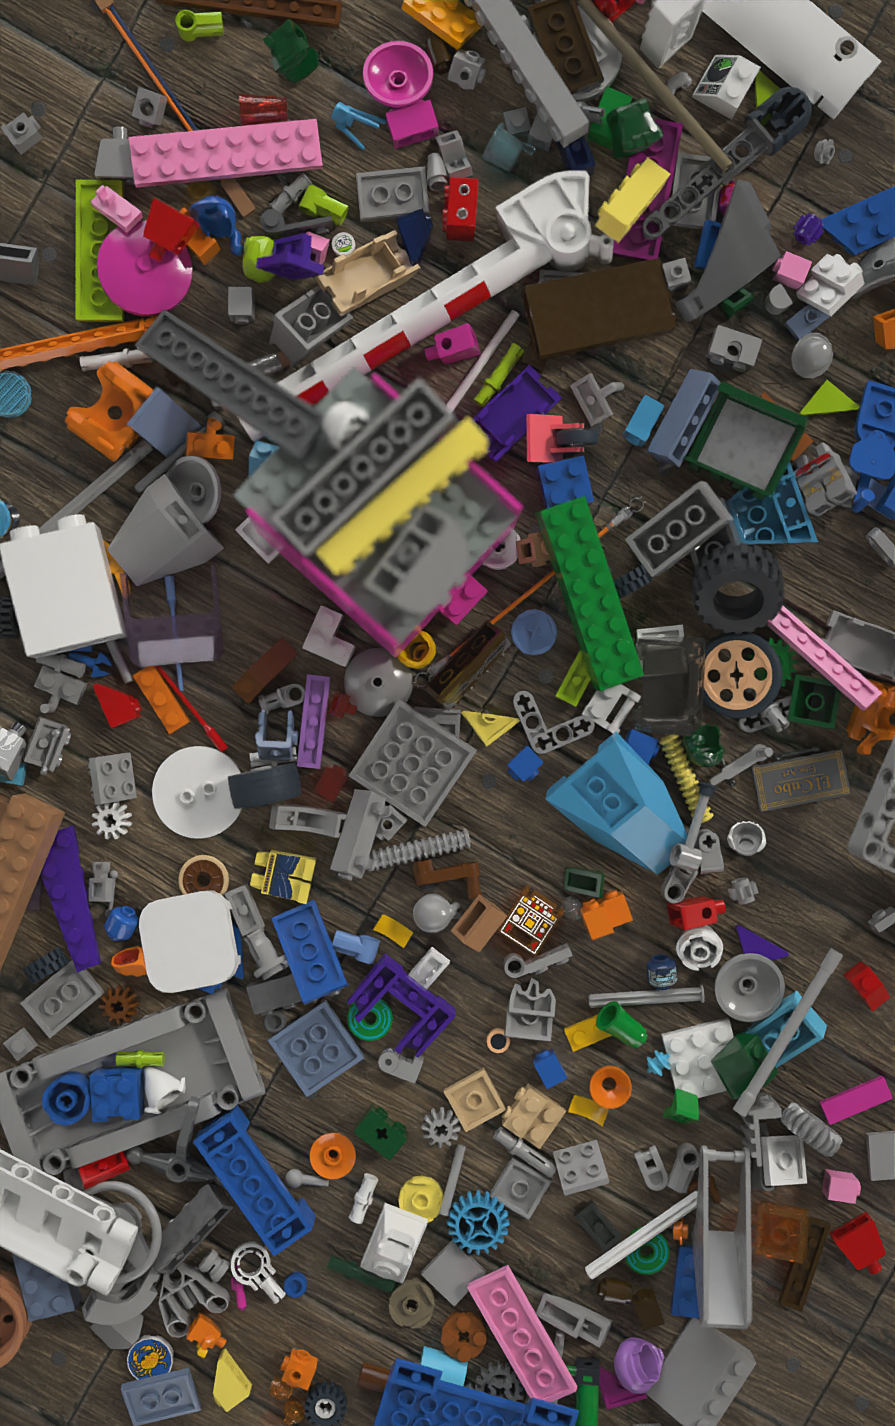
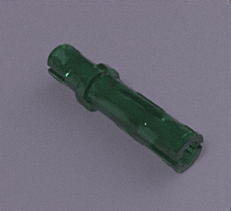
[326,1255,395,1294]

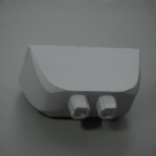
[365,505,469,615]

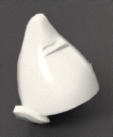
[143,1066,186,1114]

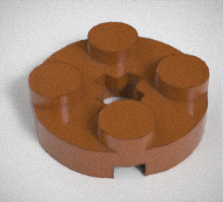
[441,1311,487,1362]

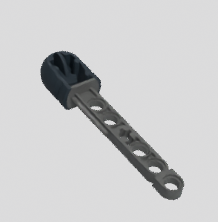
[641,87,812,241]

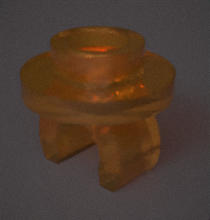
[281,1400,305,1426]

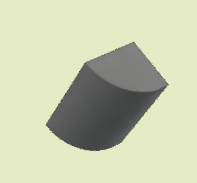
[0,243,39,285]

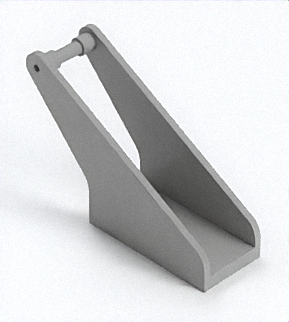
[691,1145,752,1329]

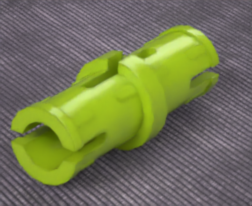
[116,1050,165,1068]

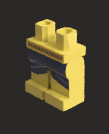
[250,850,317,904]

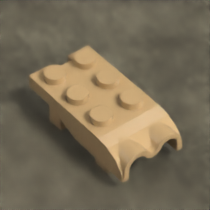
[315,230,420,317]

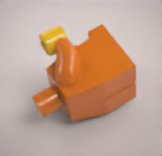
[186,1311,227,1358]

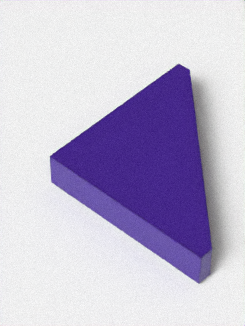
[735,925,789,961]

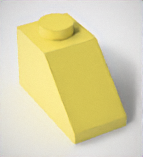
[213,1349,252,1412]

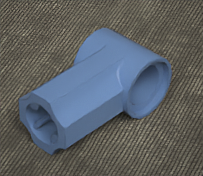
[332,930,380,964]

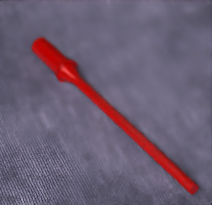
[152,660,229,753]

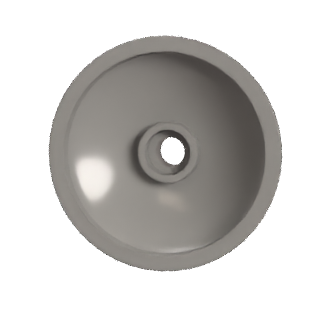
[166,456,221,524]
[344,648,413,717]
[714,953,785,1022]

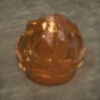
[270,1375,293,1401]

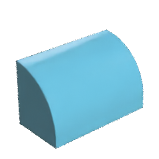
[419,1346,468,1386]

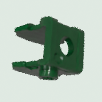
[263,19,320,83]

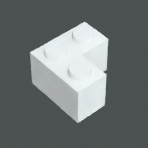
[302,605,356,667]

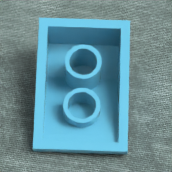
[743,990,827,1068]

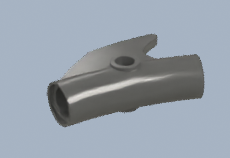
[852,237,895,299]

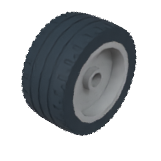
[228,763,302,809]

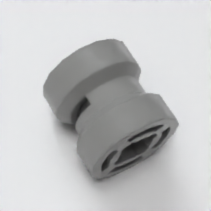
[198,1249,230,1283]

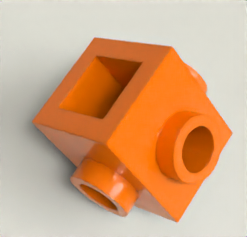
[280,1348,318,1391]

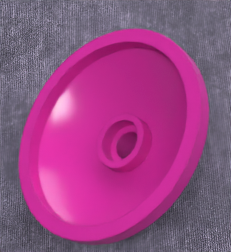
[363,41,433,107]

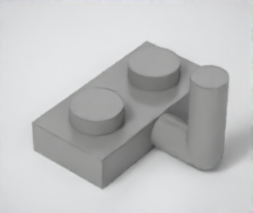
[570,374,624,427]
[34,665,88,713]

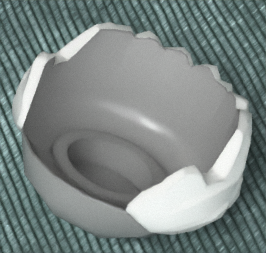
[727,821,766,856]

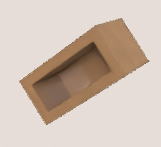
[451,894,507,952]

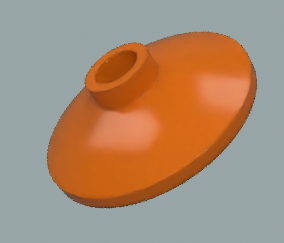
[310,1132,356,1179]

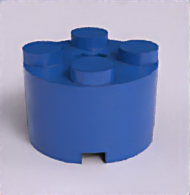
[42,1071,91,1125]

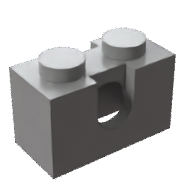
[705,325,763,372]

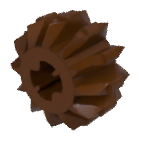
[99,985,140,1025]

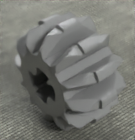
[421,1107,461,1148]

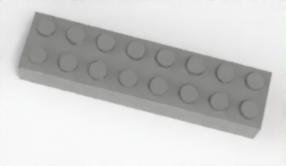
[271,378,455,558]

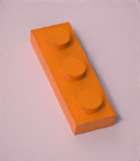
[133,663,190,734]

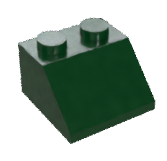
[787,675,841,729]
[711,1033,779,1099]

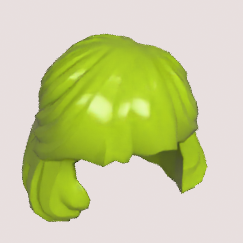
[243,236,275,283]

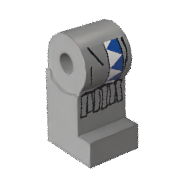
[378,1048,424,1083]

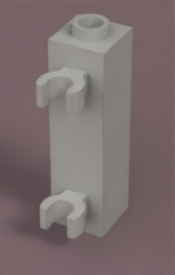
[330,789,393,881]

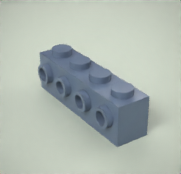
[647,369,721,467]

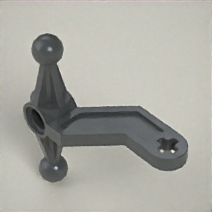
[126,1096,225,1188]

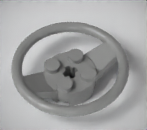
[81,1181,162,1285]

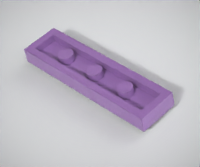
[297,674,331,769]

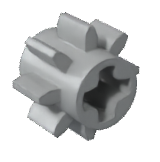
[728,877,759,905]

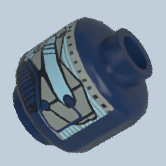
[646,954,677,990]

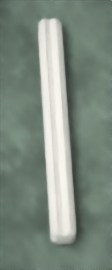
[585,1191,698,1279]

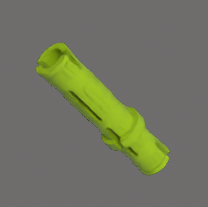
[473,343,524,408]

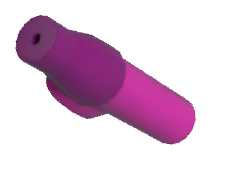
[231,1264,247,1311]

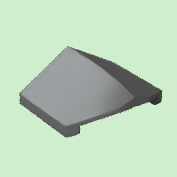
[90,1313,145,1349]

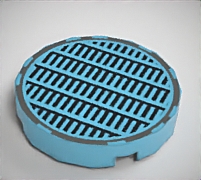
[0,370,32,418]

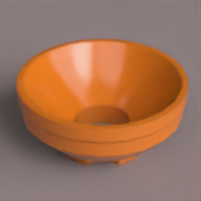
[589,1065,632,1109]

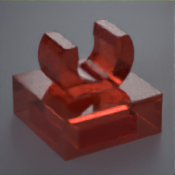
[329,691,357,718]

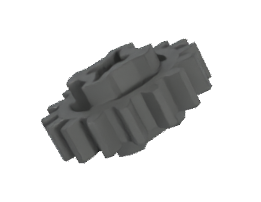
[475,1360,525,1402]

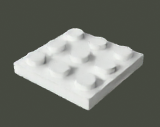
[661,1017,734,1098]

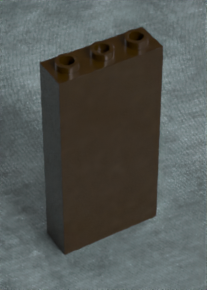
[521,258,676,361]

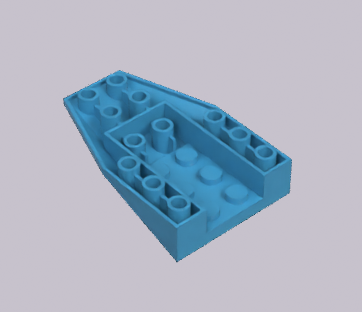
[545,732,688,875]

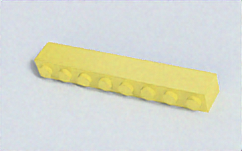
[316,418,489,576]

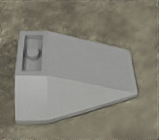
[107,474,224,586]

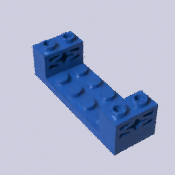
[193,1105,316,1256]

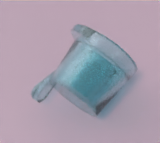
[481,122,536,173]

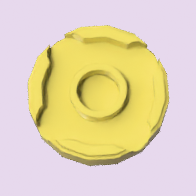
[398,1176,444,1223]

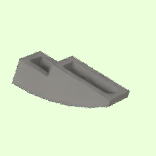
[536,1293,612,1348]

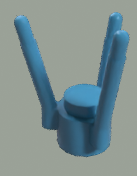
[331,102,386,150]

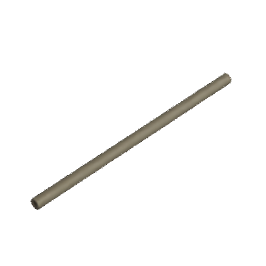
[575,0,733,172]

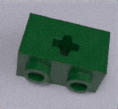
[354,1104,408,1161]

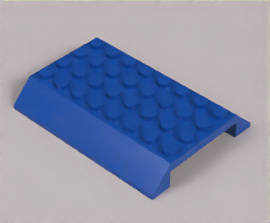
[373,1358,579,1426]

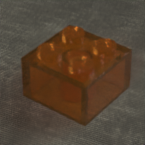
[755,1200,810,1264]

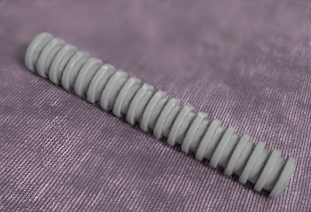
[338,828,471,875]

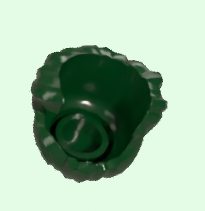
[683,724,725,767]

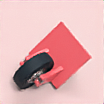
[526,414,598,463]

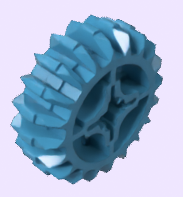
[447,1190,509,1256]

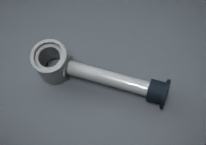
[669,781,717,872]

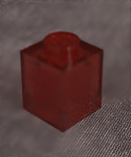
[314,764,349,802]

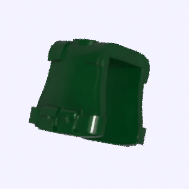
[606,98,663,159]

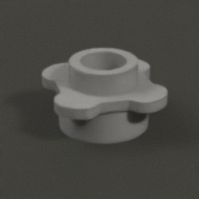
[814,139,835,164]

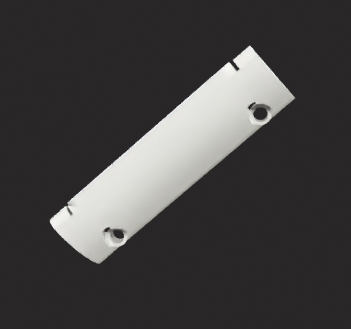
[702,0,881,120]
[0,1149,139,1296]

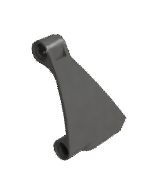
[675,180,780,322]

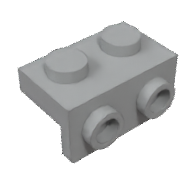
[23,716,71,772]

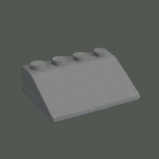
[646,1317,756,1426]

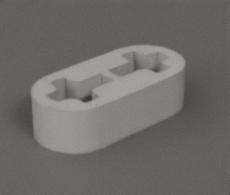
[865,527,895,568]

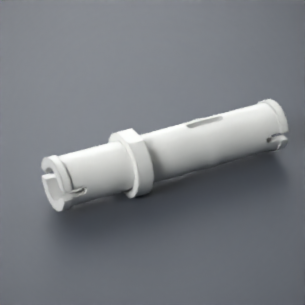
[80,348,152,372]

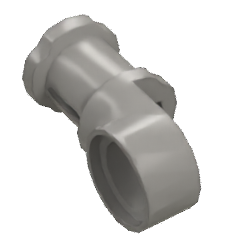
[258,684,305,714]

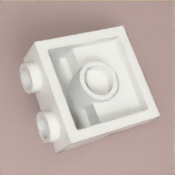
[796,254,865,316]

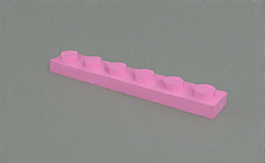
[767,606,882,711]

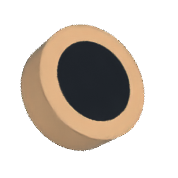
[487,1028,510,1053]

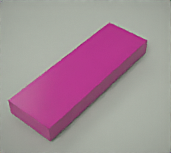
[819,1075,893,1125]

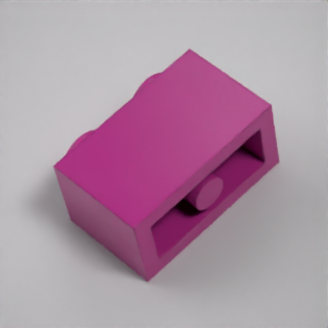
[385,100,438,149]

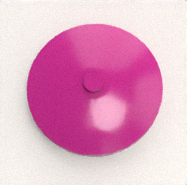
[97,221,192,317]

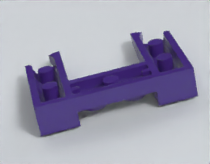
[348,953,456,1057]

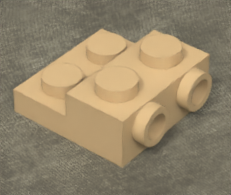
[501,1083,566,1149]

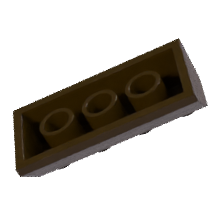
[424,620,512,711]

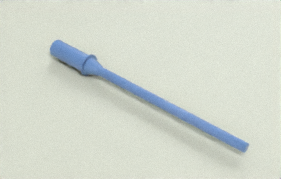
[165,576,184,691]

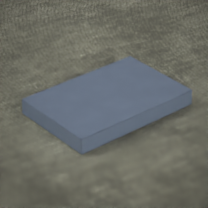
[127,387,203,457]
[121,1368,201,1426]

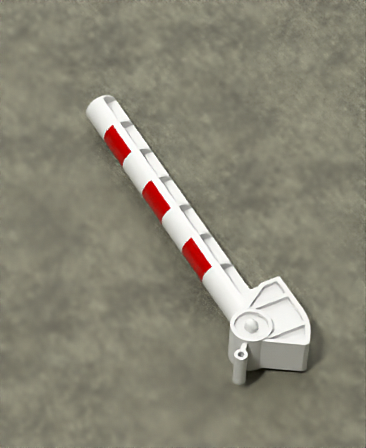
[238,171,614,443]

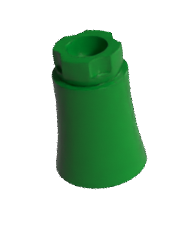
[596,1001,648,1049]

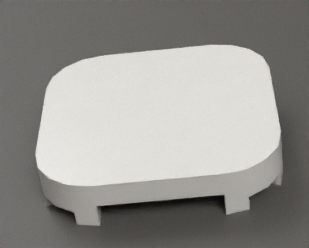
[139,890,241,993]

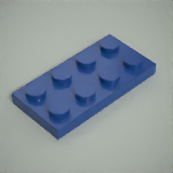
[272,900,348,1004]

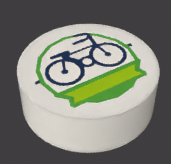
[332,232,356,257]

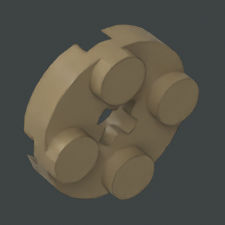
[389,1278,434,1329]

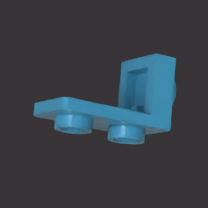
[622,395,664,447]

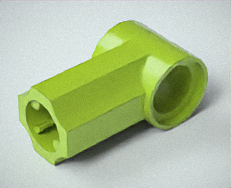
[176,10,224,42]
[298,185,349,226]

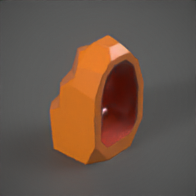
[111,946,147,977]

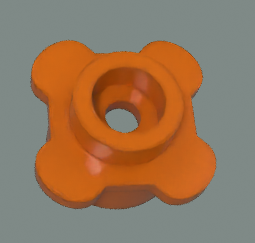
[673,1217,689,1245]

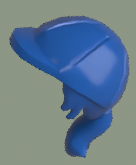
[189,196,244,256]

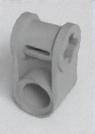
[695,829,724,875]
[660,865,699,903]

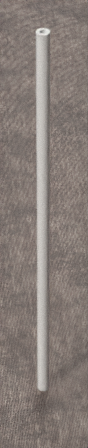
[446,310,519,412]

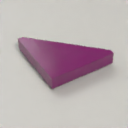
[599,1367,647,1410]

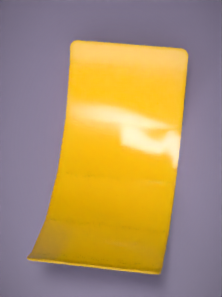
[373,915,413,948]
[568,1095,608,1126]

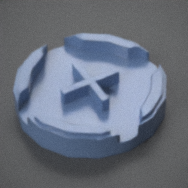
[511,609,557,655]

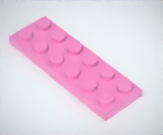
[467,1265,577,1402]

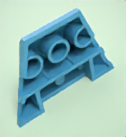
[727,463,818,545]

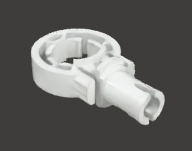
[231,1241,286,1304]

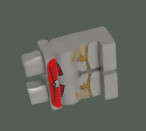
[793,443,857,516]

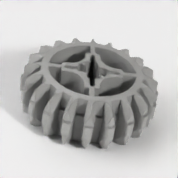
[780,1102,842,1157]

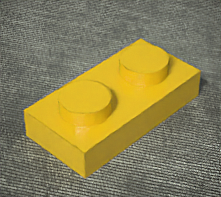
[564,1014,612,1052]

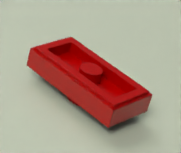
[78,1151,130,1190]

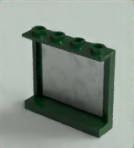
[684,381,810,501]

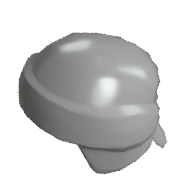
[413,893,460,933]

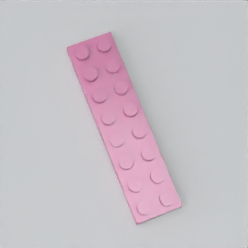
[129,119,323,188]

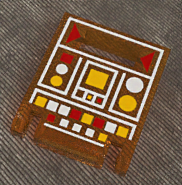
[496,884,565,957]

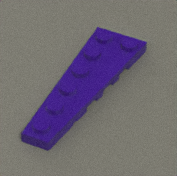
[40,826,101,973]

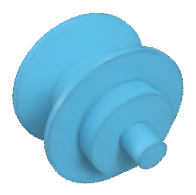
[647,1050,671,1076]

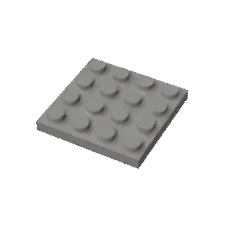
[349,699,477,827]

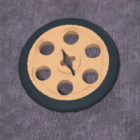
[693,631,782,719]

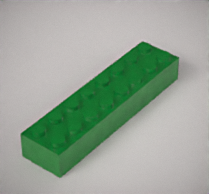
[535,496,644,691]

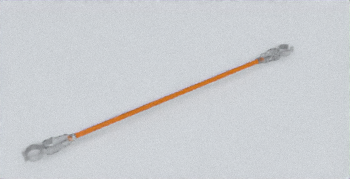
[413,496,644,688]

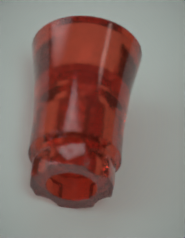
[239,93,288,126]

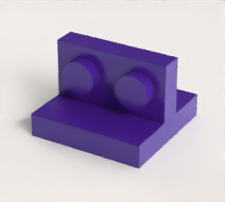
[256,233,324,281]

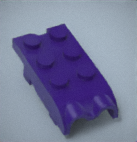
[471,365,562,462]

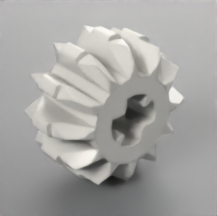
[92,801,132,839]

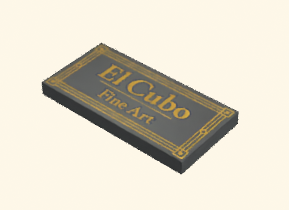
[750,749,851,812]

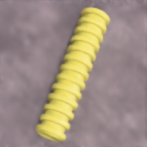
[659,733,714,823]

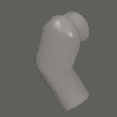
[661,72,692,101]

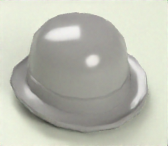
[791,333,833,378]

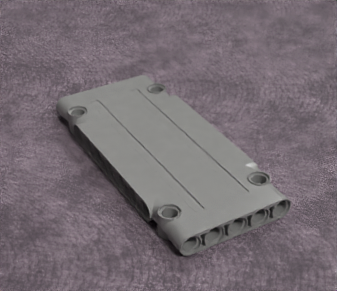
[0,988,265,1175]

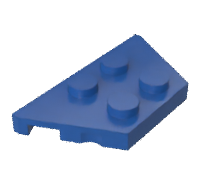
[821,186,895,257]

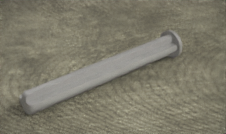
[588,984,705,1008]

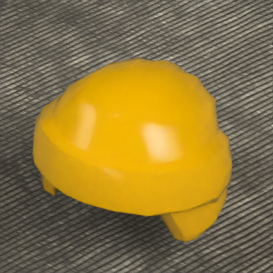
[397,630,436,669]

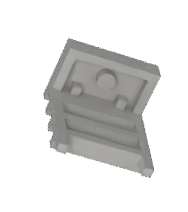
[738,1092,782,1167]

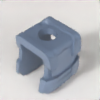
[256,710,298,761]

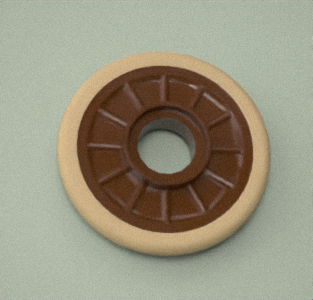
[178,855,229,896]

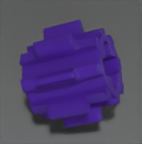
[793,213,824,246]

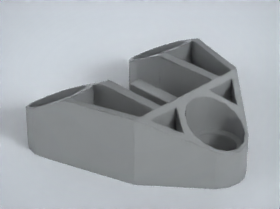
[159,1263,230,1338]

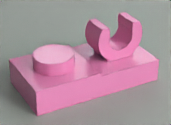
[91,185,143,233]

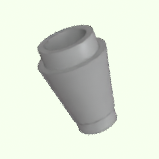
[427,153,450,191]

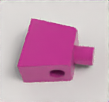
[424,323,481,364]

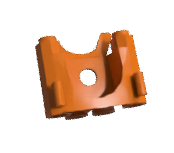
[65,361,154,462]
[846,678,895,755]

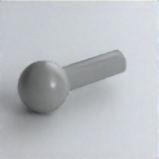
[285,1169,329,1188]

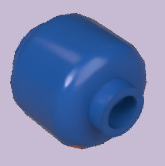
[104,906,139,942]

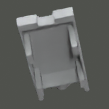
[821,610,895,684]

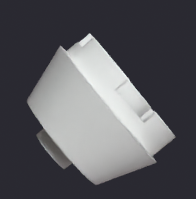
[322,402,372,452]
[676,925,723,971]

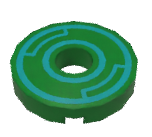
[347,998,393,1041]
[625,1226,670,1275]

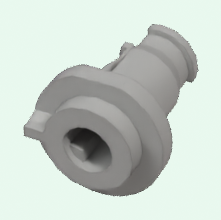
[243,928,289,981]

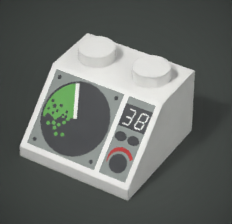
[692,55,760,120]

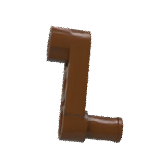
[411,858,482,899]

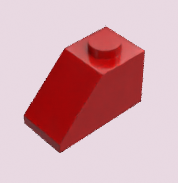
[92,683,142,728]
[843,961,890,1012]

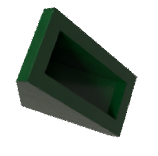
[717,288,753,320]
[563,867,604,898]

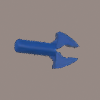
[69,651,113,677]

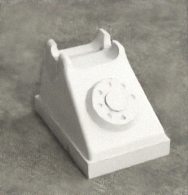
[360,1203,428,1283]

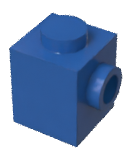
[507,745,544,782]

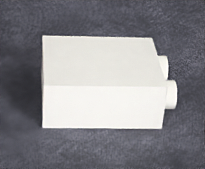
[0,515,128,659]

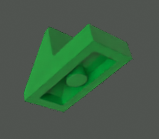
[663,1088,699,1125]

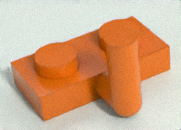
[185,417,235,460]

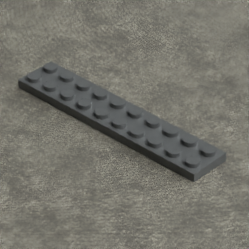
[135,309,325,460]

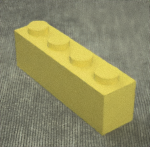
[595,158,670,243]

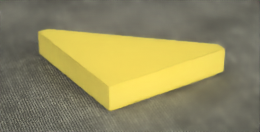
[461,711,520,747]

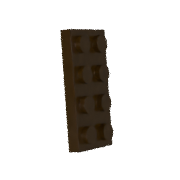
[527,0,604,95]

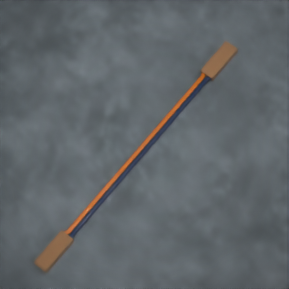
[94,0,257,219]

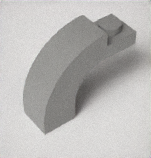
[269,804,347,838]
[82,1264,160,1325]

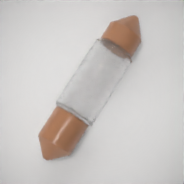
[247,351,291,376]

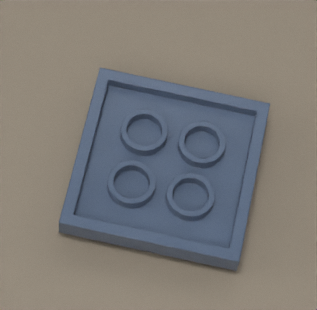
[268,999,364,1097]

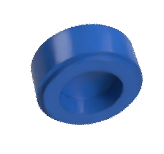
[284,1272,307,1298]

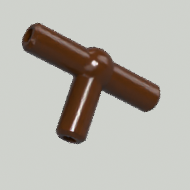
[687,1167,722,1204]

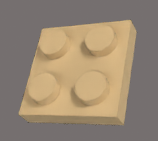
[444,1068,506,1132]

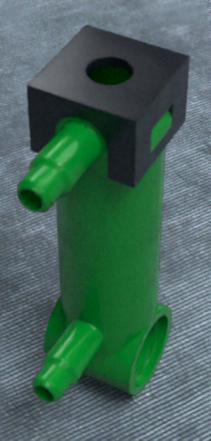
[566,1356,600,1426]

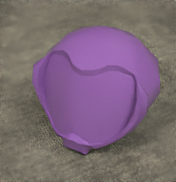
[614,1337,664,1394]

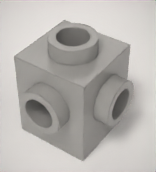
[447,49,486,90]

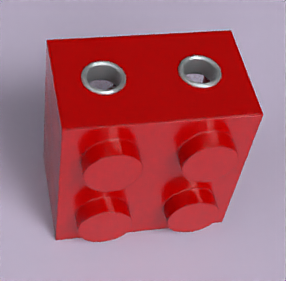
[442,177,479,242]

